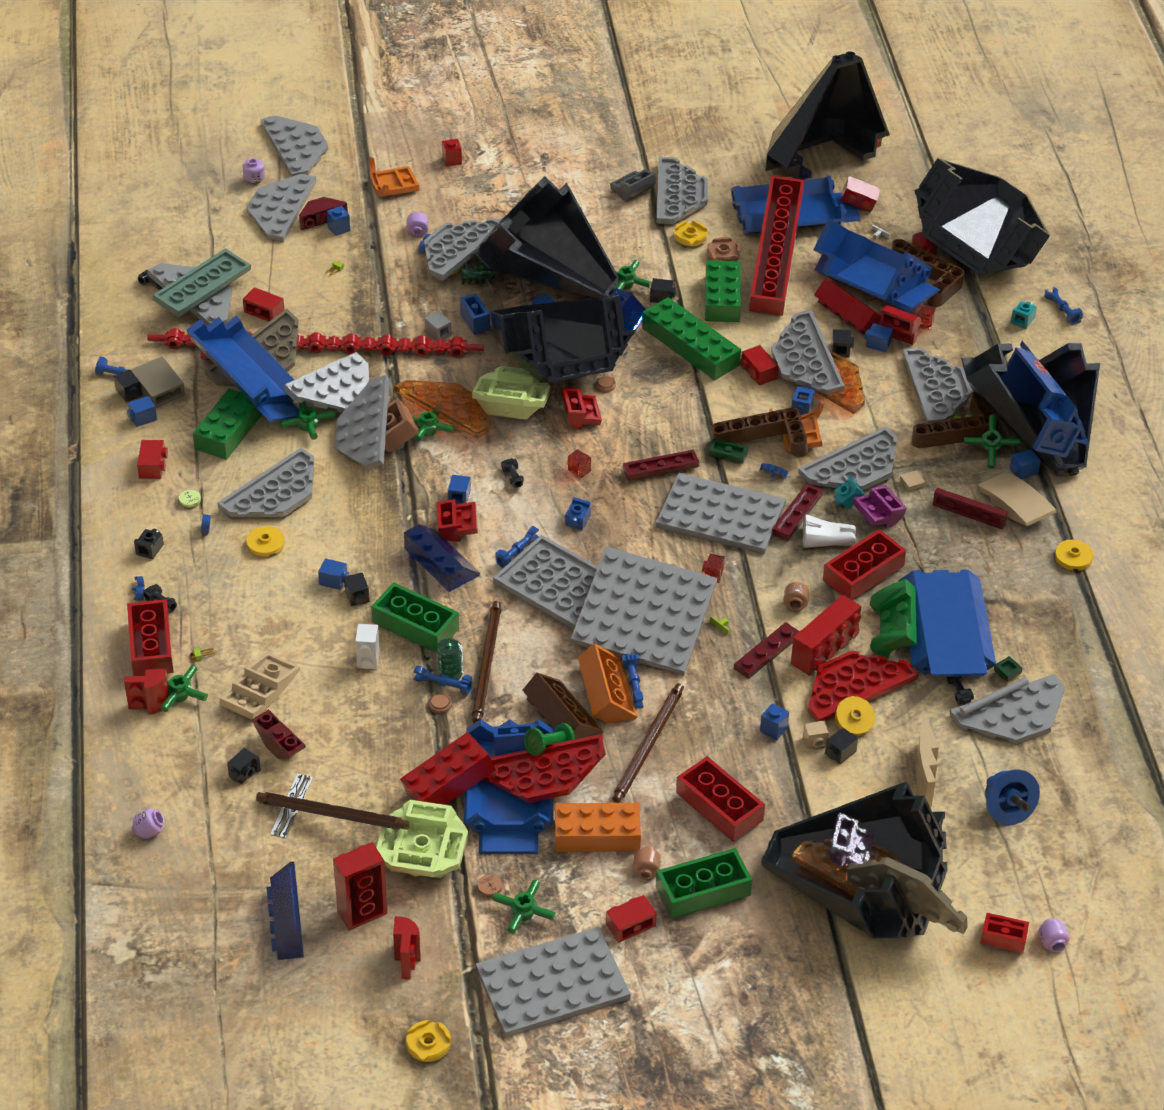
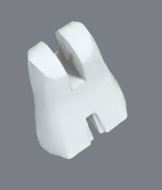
[803,514,856,548]

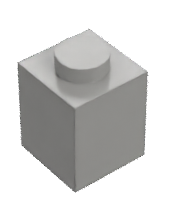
[425,311,452,340]

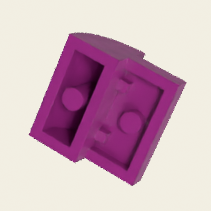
[852,485,907,529]

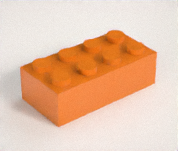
[555,802,641,852]

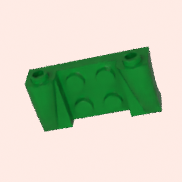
[870,579,917,660]

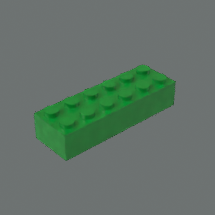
[642,297,742,381]

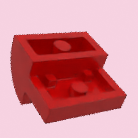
[880,305,921,345]
[561,388,602,429]
[437,499,478,542]
[124,669,169,715]
[980,912,1029,953]
[393,916,421,979]

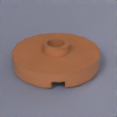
[707,237,741,261]

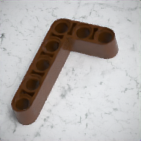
[891,239,964,307]
[911,392,999,448]
[711,408,808,457]

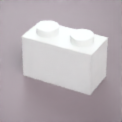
[355,624,380,669]

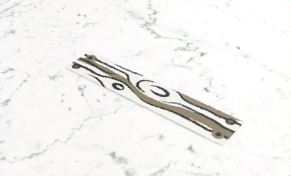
[271,773,313,838]

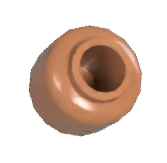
[783,582,809,611]
[633,847,661,879]

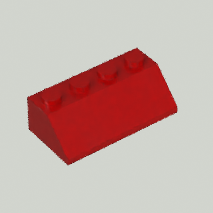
[814,278,882,334]

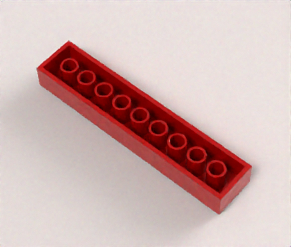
[749,175,805,316]

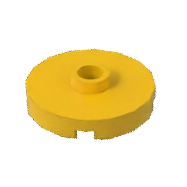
[674,221,708,246]
[246,526,285,558]
[1055,539,1094,571]
[835,696,875,737]
[406,1020,451,1062]

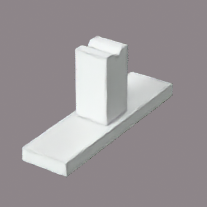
[872,225,890,239]

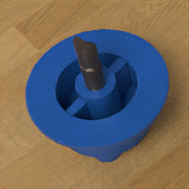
[985,769,1040,825]

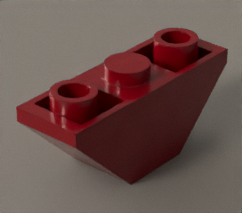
[299,197,348,230]
[252,709,306,759]

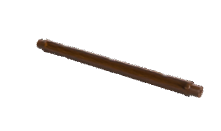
[472,601,502,723]
[612,683,684,803]
[256,792,409,830]

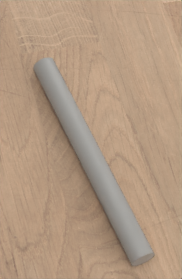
[960,677,1029,716]

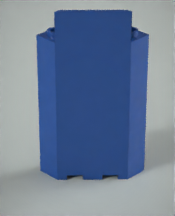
[731,176,861,234]
[187,316,300,422]
[899,570,996,677]
[464,719,553,854]

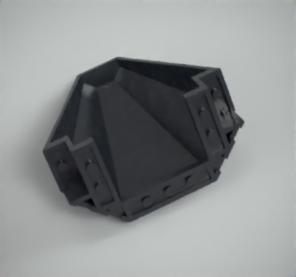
[765,51,890,180]
[914,158,1050,275]
[470,176,620,298]
[489,295,636,383]
[961,343,1100,476]
[761,781,948,939]

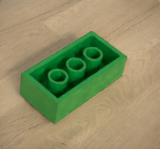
[705,260,741,322]
[193,388,262,460]
[371,582,459,653]
[655,848,752,919]

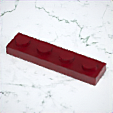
[623,449,699,481]
[772,483,823,540]
[933,487,1008,530]
[734,622,800,679]

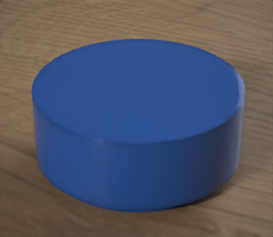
[201,514,211,534]

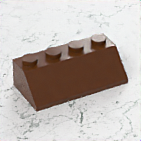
[522,672,603,740]

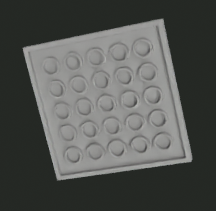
[570,546,717,676]

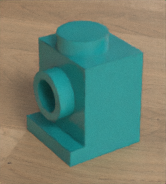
[1011,301,1037,329]
[834,475,865,510]

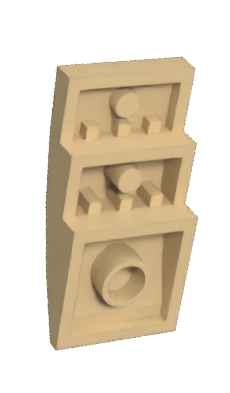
[977,471,1057,526]
[219,652,300,720]
[916,717,939,808]

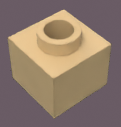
[803,721,829,749]

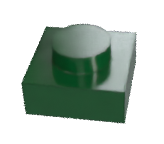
[994,656,1023,682]

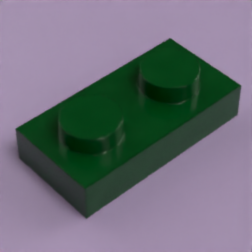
[708,438,749,464]

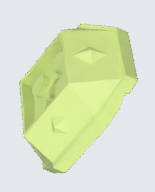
[472,366,551,420]
[376,800,468,878]

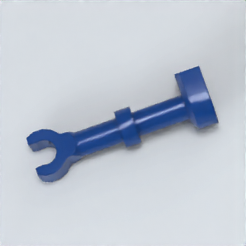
[1044,287,1083,324]
[95,356,127,375]
[495,526,539,568]
[622,653,644,708]
[413,666,472,695]

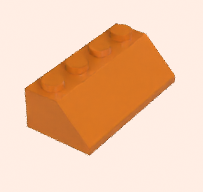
[578,643,638,723]

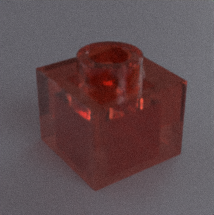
[915,305,936,330]
[567,449,591,478]
[702,554,725,583]

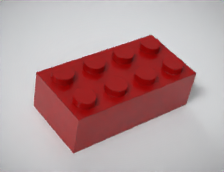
[823,529,906,600]
[791,595,861,676]
[127,599,174,676]
[400,732,496,805]
[676,756,765,842]
[333,842,388,931]

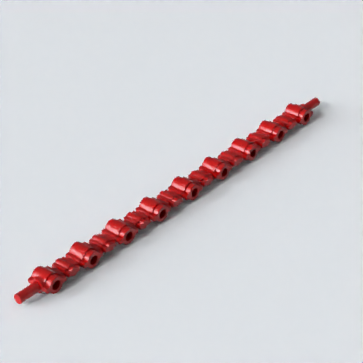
[147,328,484,357]

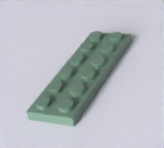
[153,248,251,317]

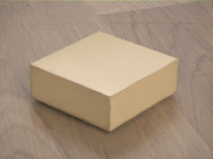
[900,470,925,492]

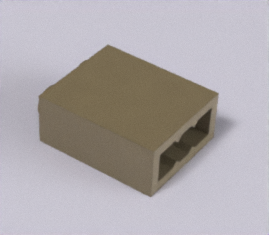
[131,356,185,408]

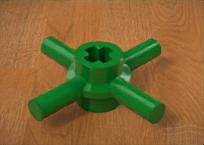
[613,260,651,295]
[280,401,336,440]
[412,406,455,441]
[964,415,1020,468]
[161,665,208,712]
[492,880,556,934]

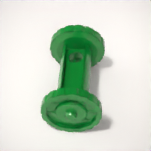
[524,723,575,756]

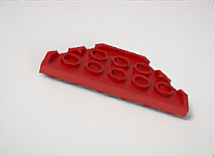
[808,650,919,722]
[484,734,606,803]

